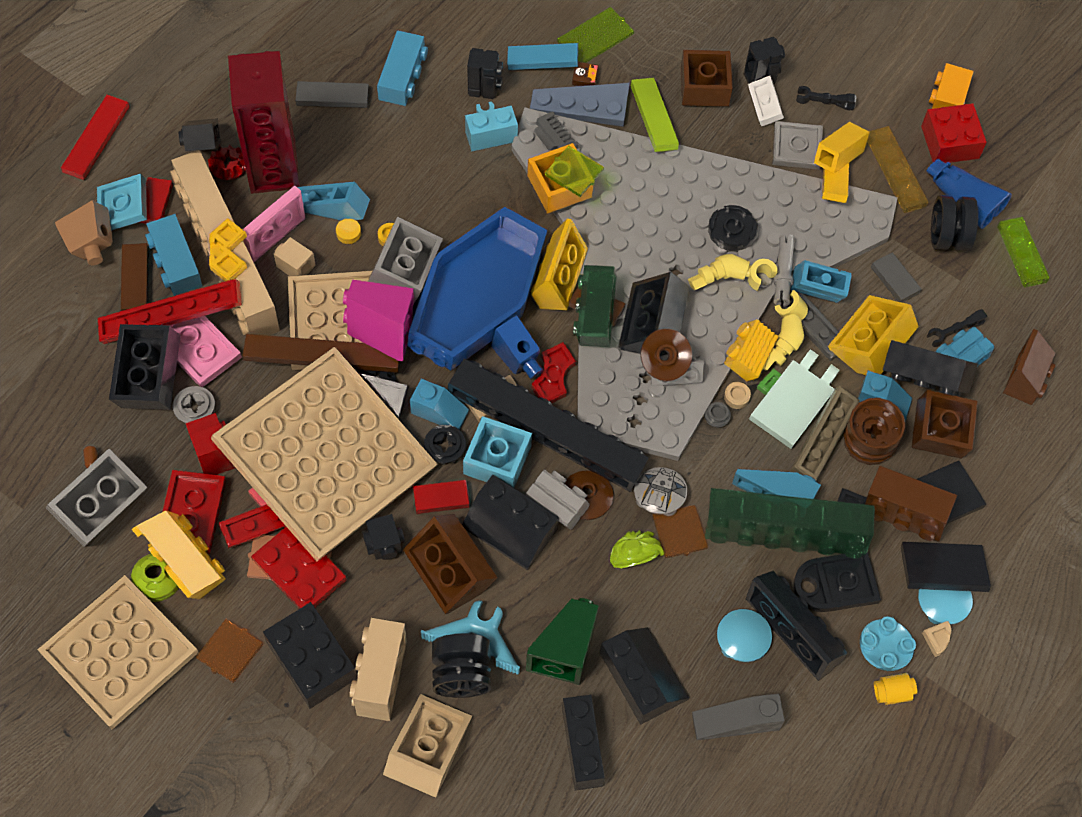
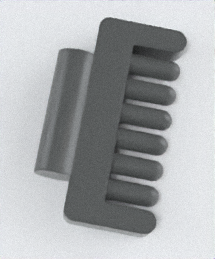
[534,112,579,151]

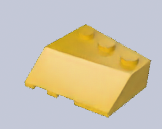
[132,511,226,599]

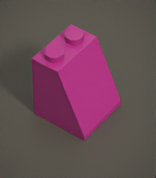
[343,279,414,361]

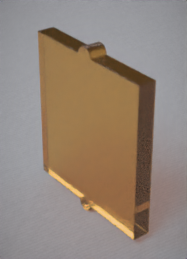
[652,505,708,559]
[196,619,263,683]

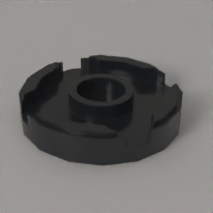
[708,205,758,251]

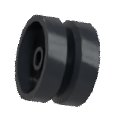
[930,195,978,251]

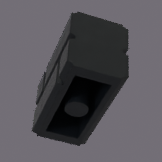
[743,37,785,84]
[467,48,503,99]

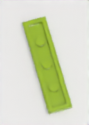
[631,78,679,152]

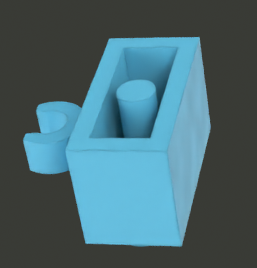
[465,101,518,151]

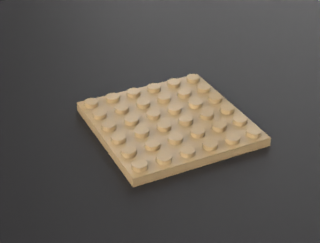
[211,347,438,561]

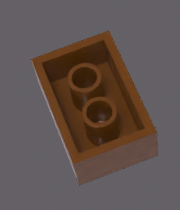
[863,466,957,542]

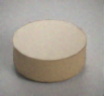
[724,382,751,409]

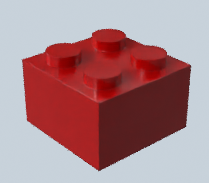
[921,104,987,163]

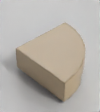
[922,621,951,657]

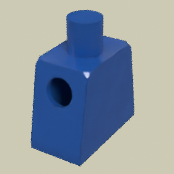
[491,315,543,380]

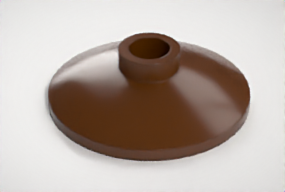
[640,329,692,381]
[564,470,613,520]

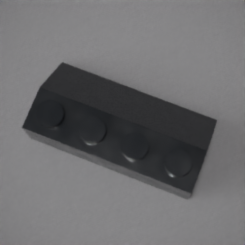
[745,571,847,681]

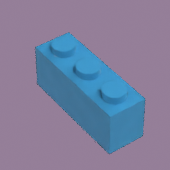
[377,31,428,106]
[145,214,202,296]

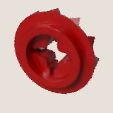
[208,145,246,180]

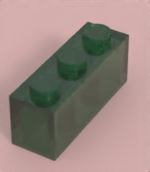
[573,265,617,347]

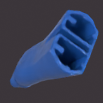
[926,159,1012,229]

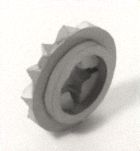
[173,386,215,423]

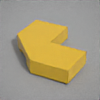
[209,218,247,281]

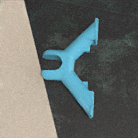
[421,600,520,675]

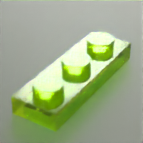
[997,217,1050,288]

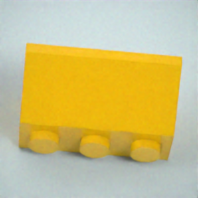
[531,219,588,310]
[828,295,919,375]

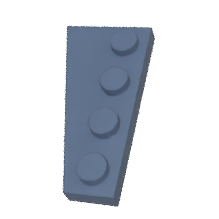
[530,83,629,126]

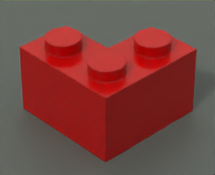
[185,413,236,475]

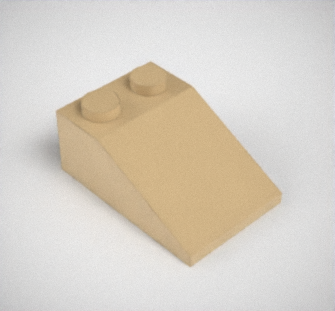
[383,694,472,797]

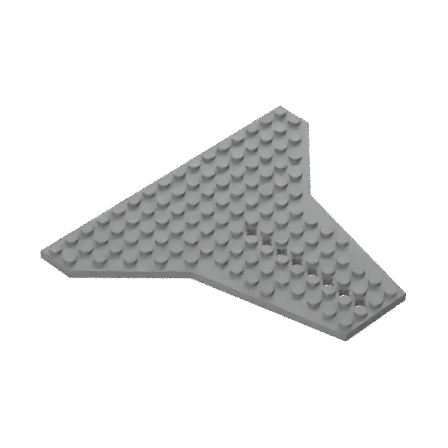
[512,108,898,461]

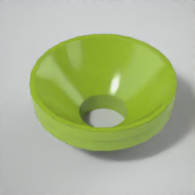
[131,554,179,602]

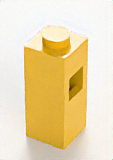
[814,122,869,173]

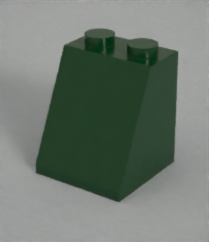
[526,598,599,685]

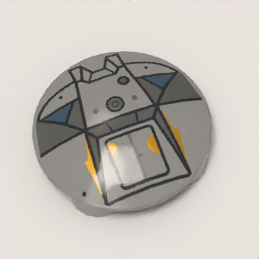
[634,467,687,516]

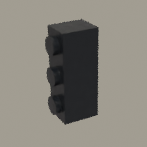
[178,118,221,151]
[562,695,605,791]

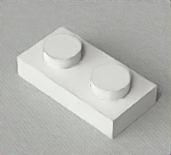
[748,76,784,126]

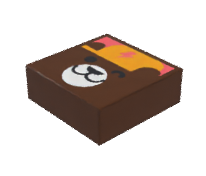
[572,62,599,86]

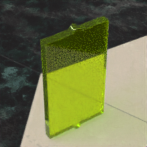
[557,7,634,63]

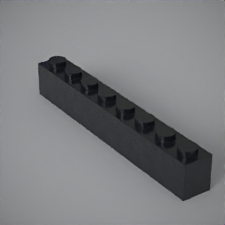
[448,358,649,492]

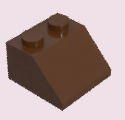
[1003,329,1056,405]

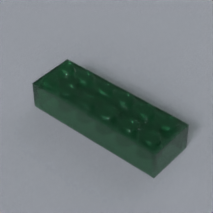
[704,488,875,558]

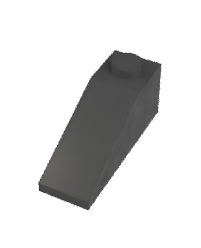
[692,694,784,740]

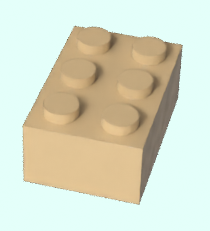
[350,618,407,721]

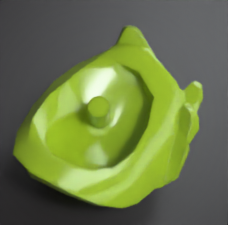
[610,530,664,568]

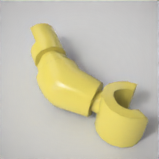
[688,254,777,291]
[763,290,808,371]

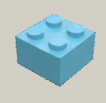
[463,416,532,488]

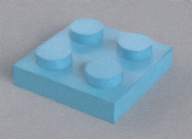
[97,174,147,230]

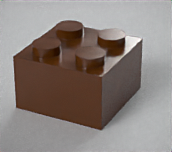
[680,50,732,106]
[911,390,978,459]

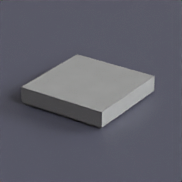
[772,121,823,170]

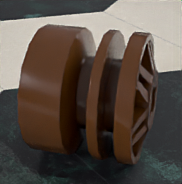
[843,398,905,465]

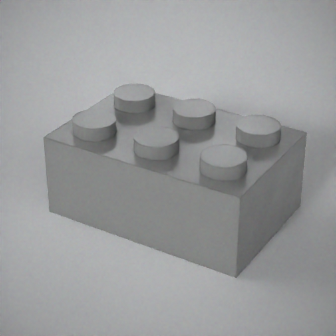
[368,217,443,305]
[46,449,147,546]

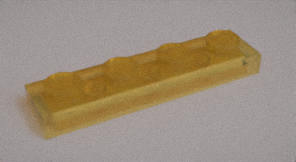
[867,126,928,213]

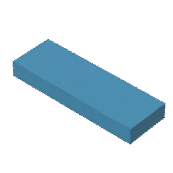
[507,43,578,70]

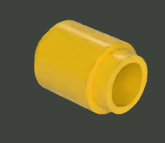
[874,673,917,705]

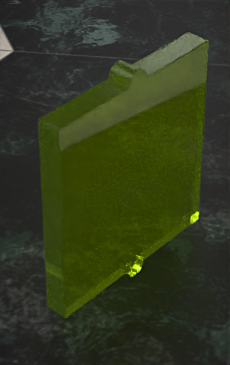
[545,146,604,197]

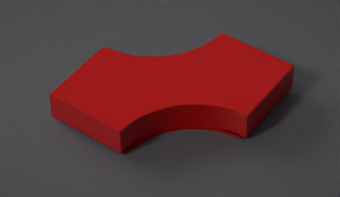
[531,342,576,403]

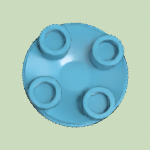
[918,589,973,624]
[717,609,772,662]
[860,616,916,671]

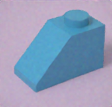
[857,371,912,421]
[410,379,469,430]

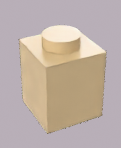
[274,237,316,276]

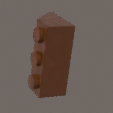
[403,514,498,614]

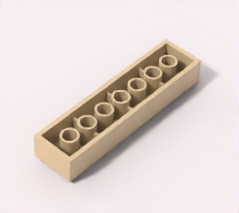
[170,150,280,336]

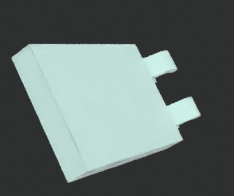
[749,349,840,449]

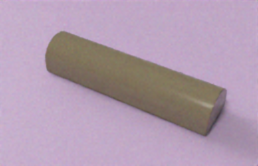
[790,386,860,481]

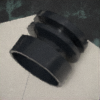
[432,633,491,698]

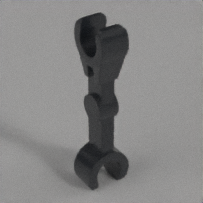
[796,86,857,111]
[927,309,987,347]

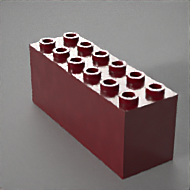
[228,51,300,194]

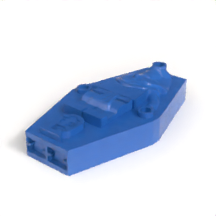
[407,207,547,370]

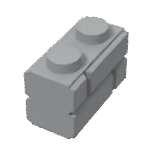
[526,470,590,530]

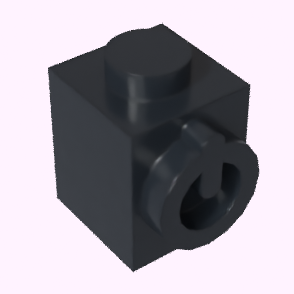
[362,514,405,560]

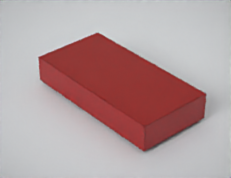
[138,177,173,224]
[413,480,469,514]

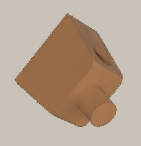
[55,200,113,265]

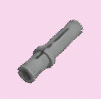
[774,234,795,307]

